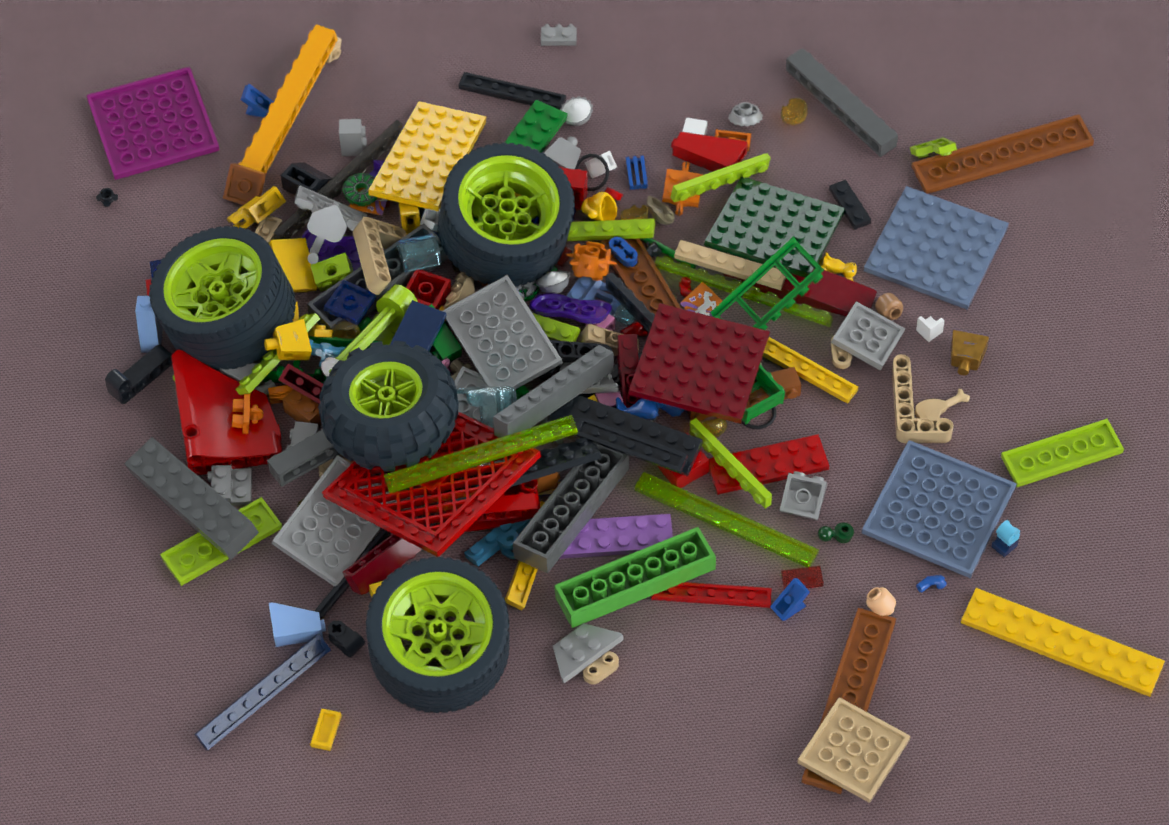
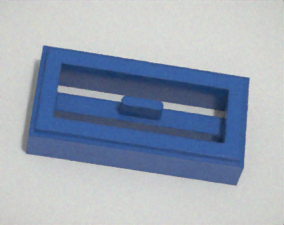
[626,156,648,190]

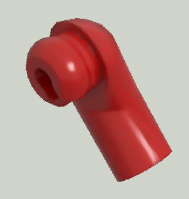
[679,277,692,298]
[620,322,648,336]

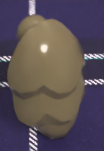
[646,196,675,225]

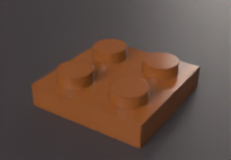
[223,163,266,205]

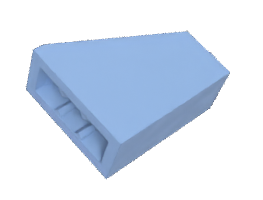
[135,296,163,353]
[269,602,326,647]

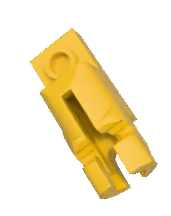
[227,186,286,229]

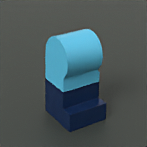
[991,520,1020,557]

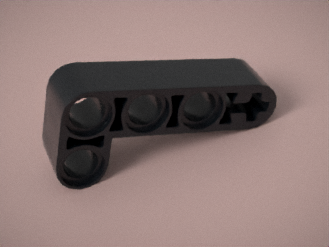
[538,340,612,381]
[105,345,173,404]

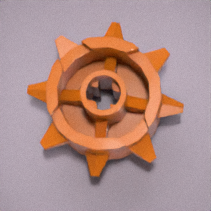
[566,241,617,281]

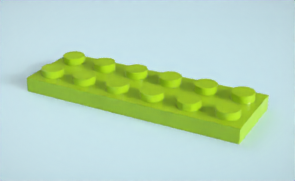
[1001,418,1124,487]
[160,497,282,586]

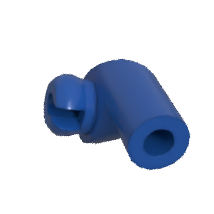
[916,575,947,593]

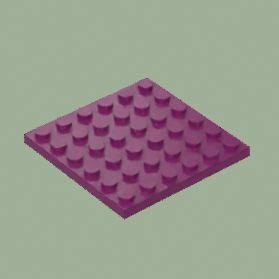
[86,67,220,180]

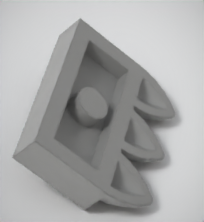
[541,24,576,46]

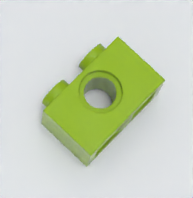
[310,253,354,292]

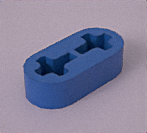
[609,237,638,267]

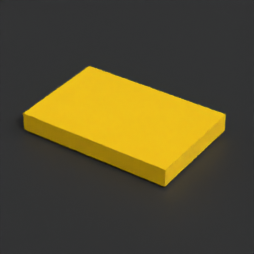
[269,238,317,292]

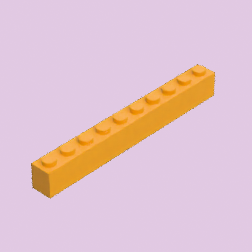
[238,24,338,173]

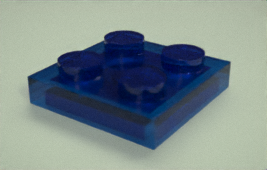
[324,279,376,325]

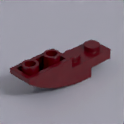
[617,334,642,408]

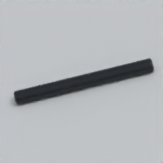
[314,529,391,619]

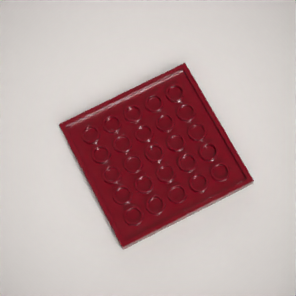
[628,303,770,424]

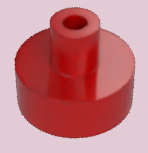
[605,187,624,201]

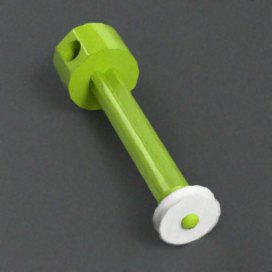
[321,284,418,377]

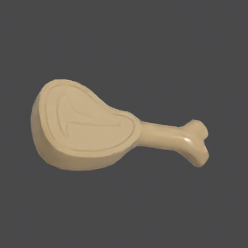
[915,389,970,418]

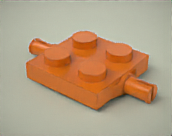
[662,162,703,216]

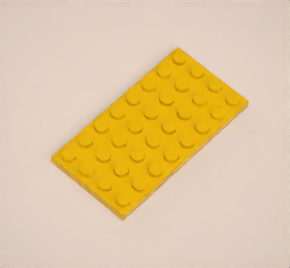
[369,101,486,211]

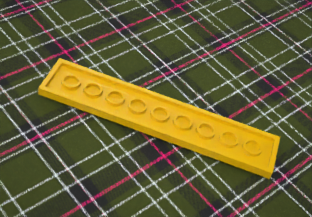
[961,588,1165,697]

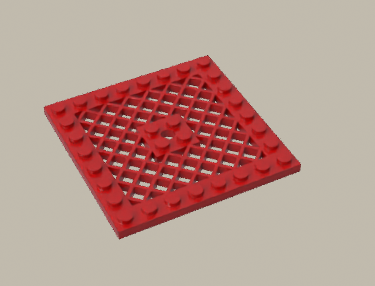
[322,411,541,557]

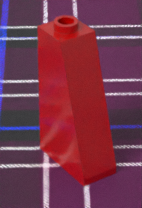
[671,132,748,172]

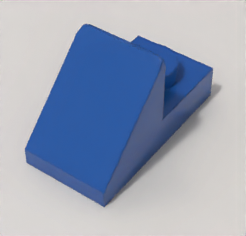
[240,84,274,117]
[770,578,810,621]

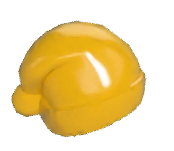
[581,192,617,221]

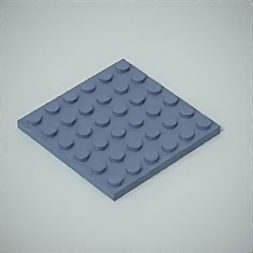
[864,186,1009,310]
[862,440,1017,578]

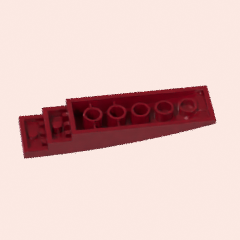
[723,254,877,317]

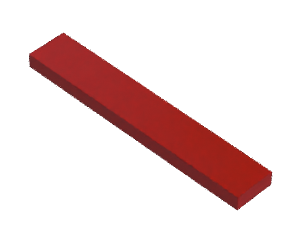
[651,582,772,608]

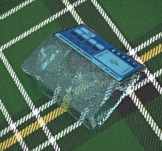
[396,233,441,272]

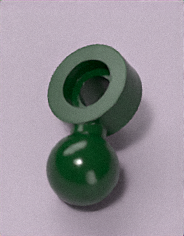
[818,522,854,543]

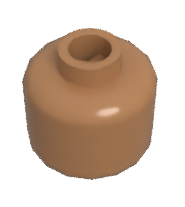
[875,293,903,320]

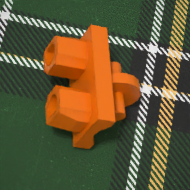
[232,394,264,434]

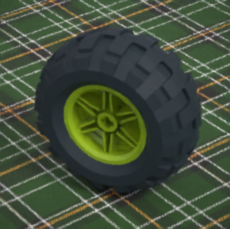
[318,340,459,471]

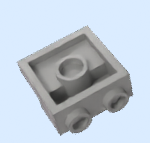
[208,465,252,506]
[779,471,827,521]

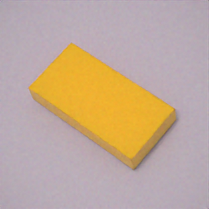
[310,708,342,751]

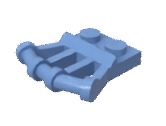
[567,277,625,323]

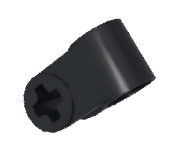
[328,620,365,658]

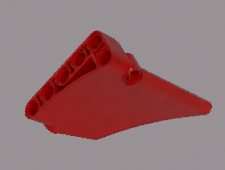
[172,349,283,476]

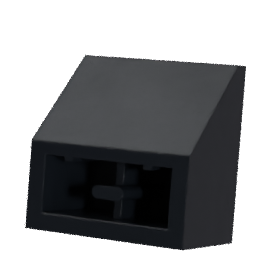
[281,162,334,196]

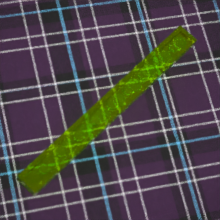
[655,256,833,328]
[384,415,578,494]
[635,472,819,569]

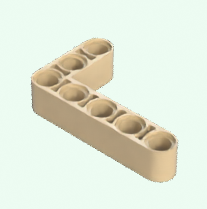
[353,217,407,295]
[892,354,954,443]

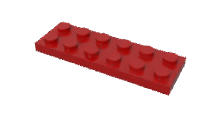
[709,434,829,495]

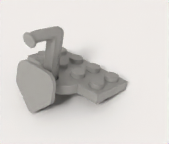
[294,185,367,264]

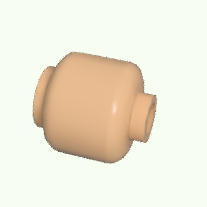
[866,587,896,616]

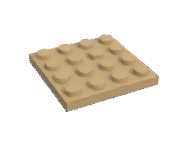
[798,697,911,803]

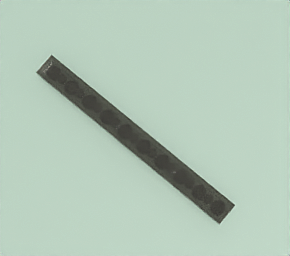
[273,120,403,240]

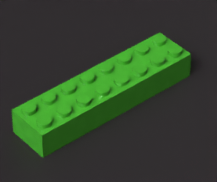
[554,527,716,628]

